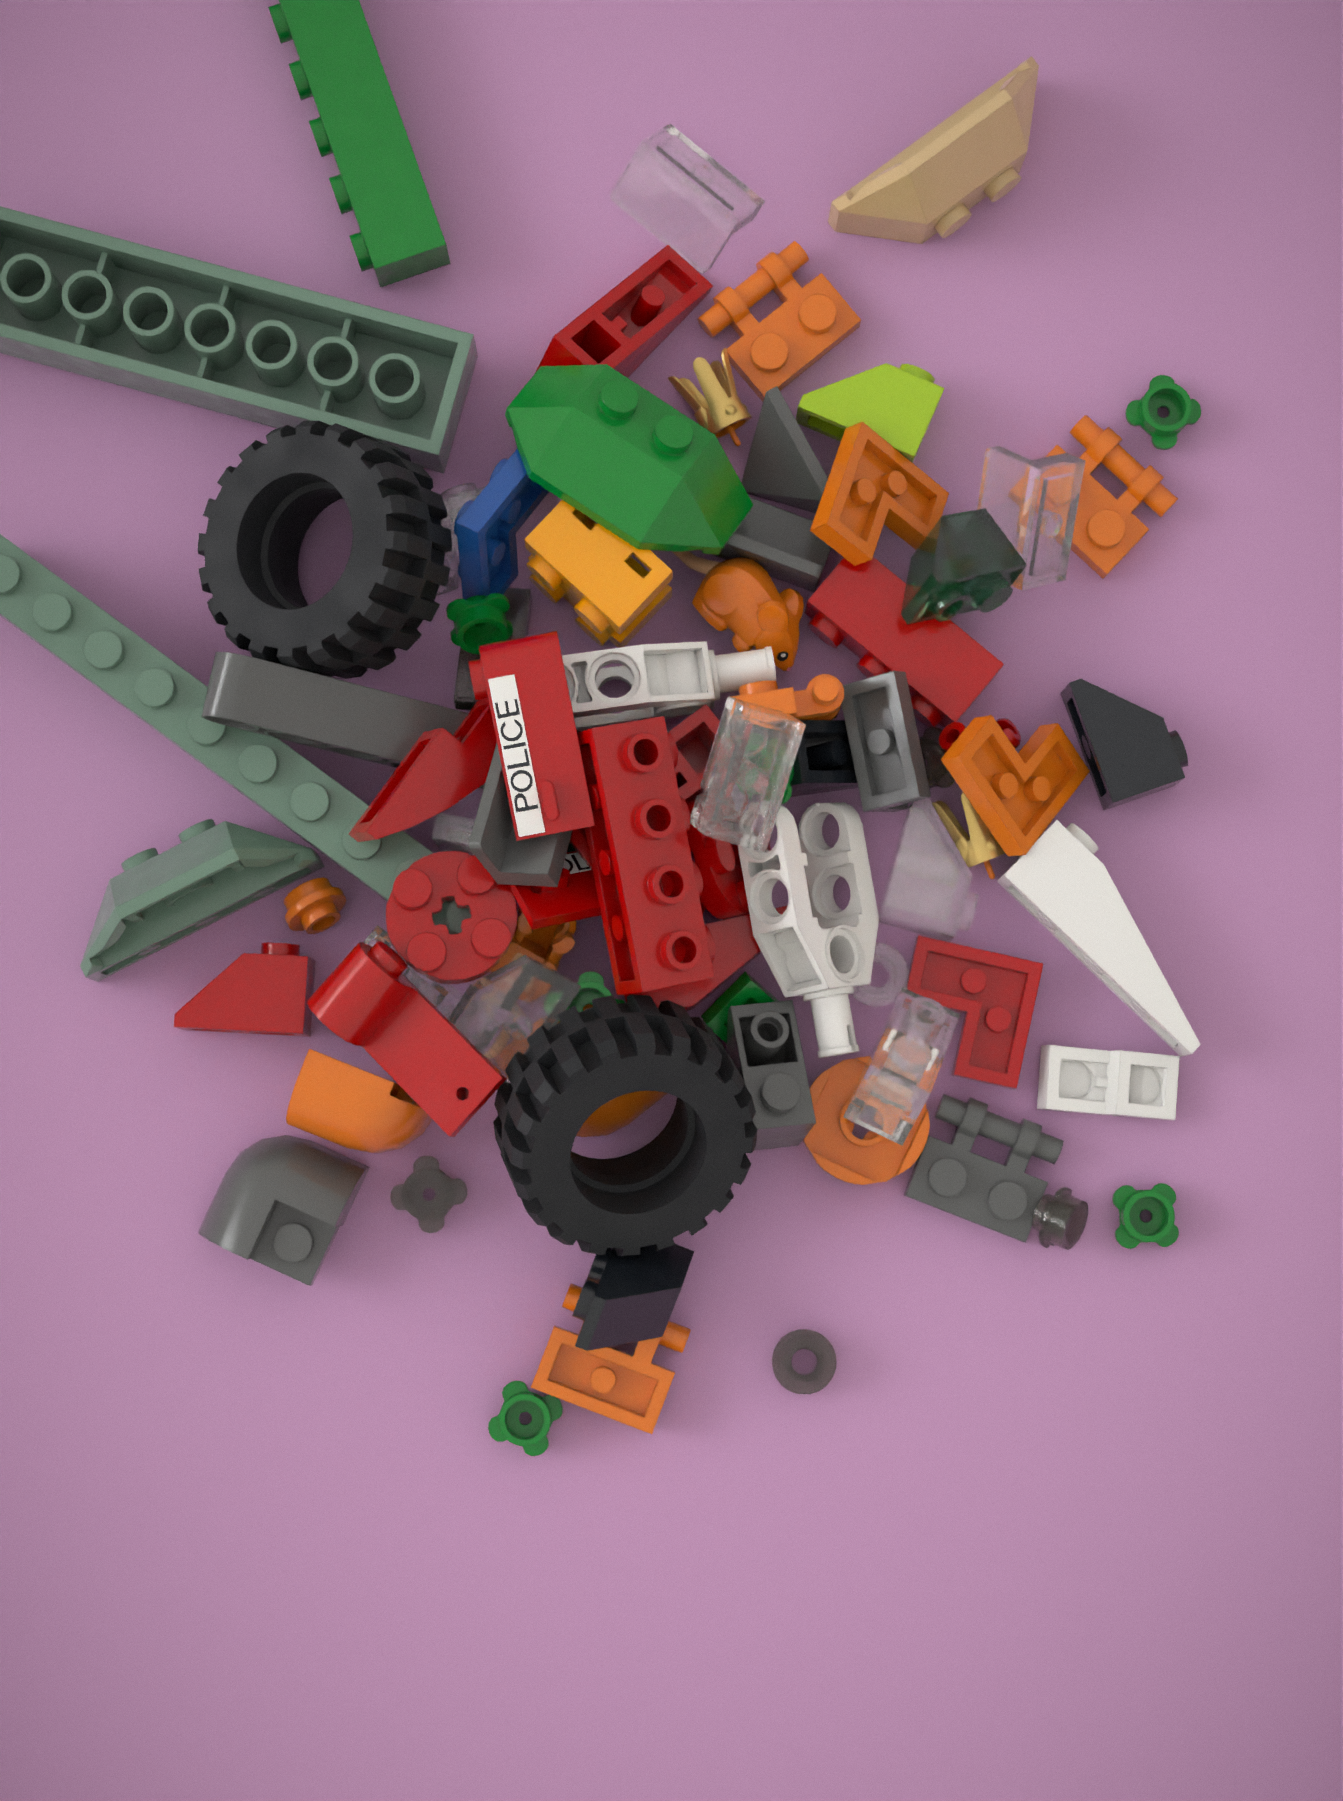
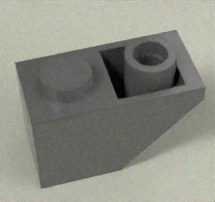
[727,1000,816,1150]

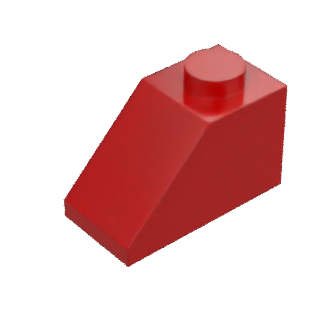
[174,942,315,1037]

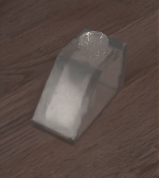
[878,798,979,942]
[448,955,581,1083]

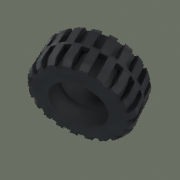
[198,421,452,679]
[493,994,758,1256]

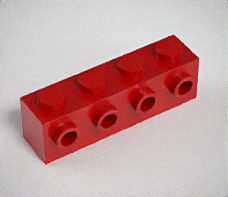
[577,716,716,995]

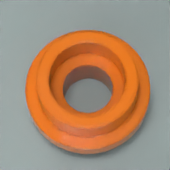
[283,877,347,934]

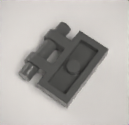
[903,1094,1064,1243]

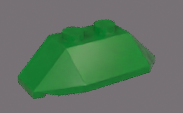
[505,364,753,554]

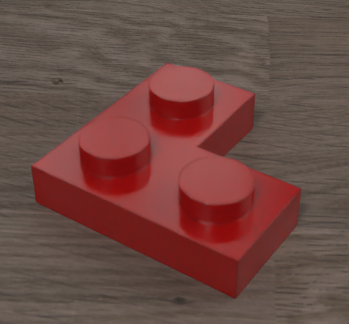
[903,935,1043,1089]

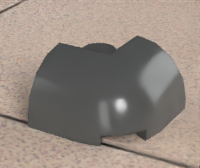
[198,1135,370,1286]

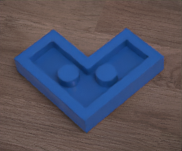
[454,448,549,600]

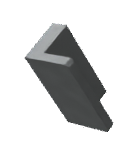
[701,497,832,593]
[841,671,931,812]
[469,744,573,887]

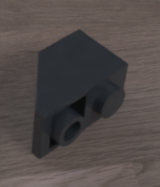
[572,1244,694,1351]

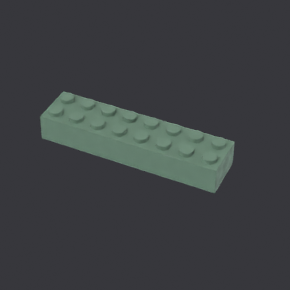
[0,206,478,473]

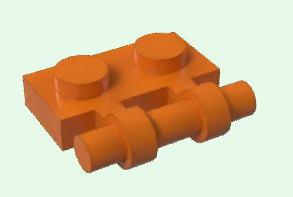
[697,241,861,402]
[1012,415,1178,579]
[726,674,844,742]
[531,1283,691,1434]

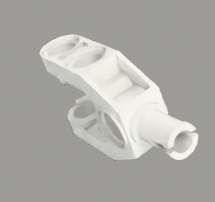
[562,641,777,733]
[736,802,879,1058]

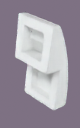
[1037,1045,1180,1120]

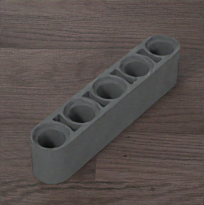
[201,652,485,789]

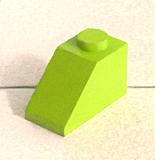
[796,363,944,463]

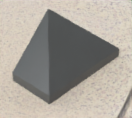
[741,386,828,514]

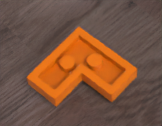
[810,422,949,566]
[941,715,1090,857]

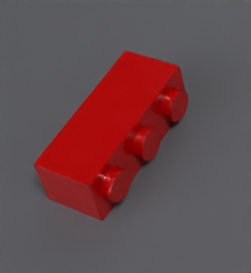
[804,557,1004,729]

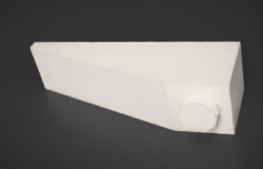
[997,820,1201,1057]

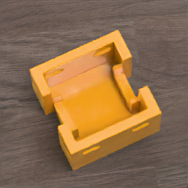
[524,500,673,648]

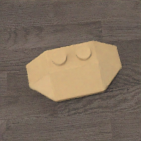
[828,56,1039,244]

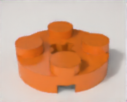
[803,1056,930,1185]

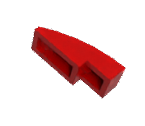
[349,698,497,842]

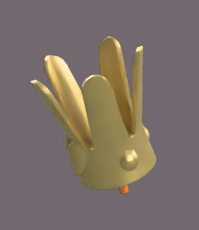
[668,348,752,446]
[931,792,1005,879]

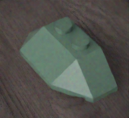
[80,819,325,982]

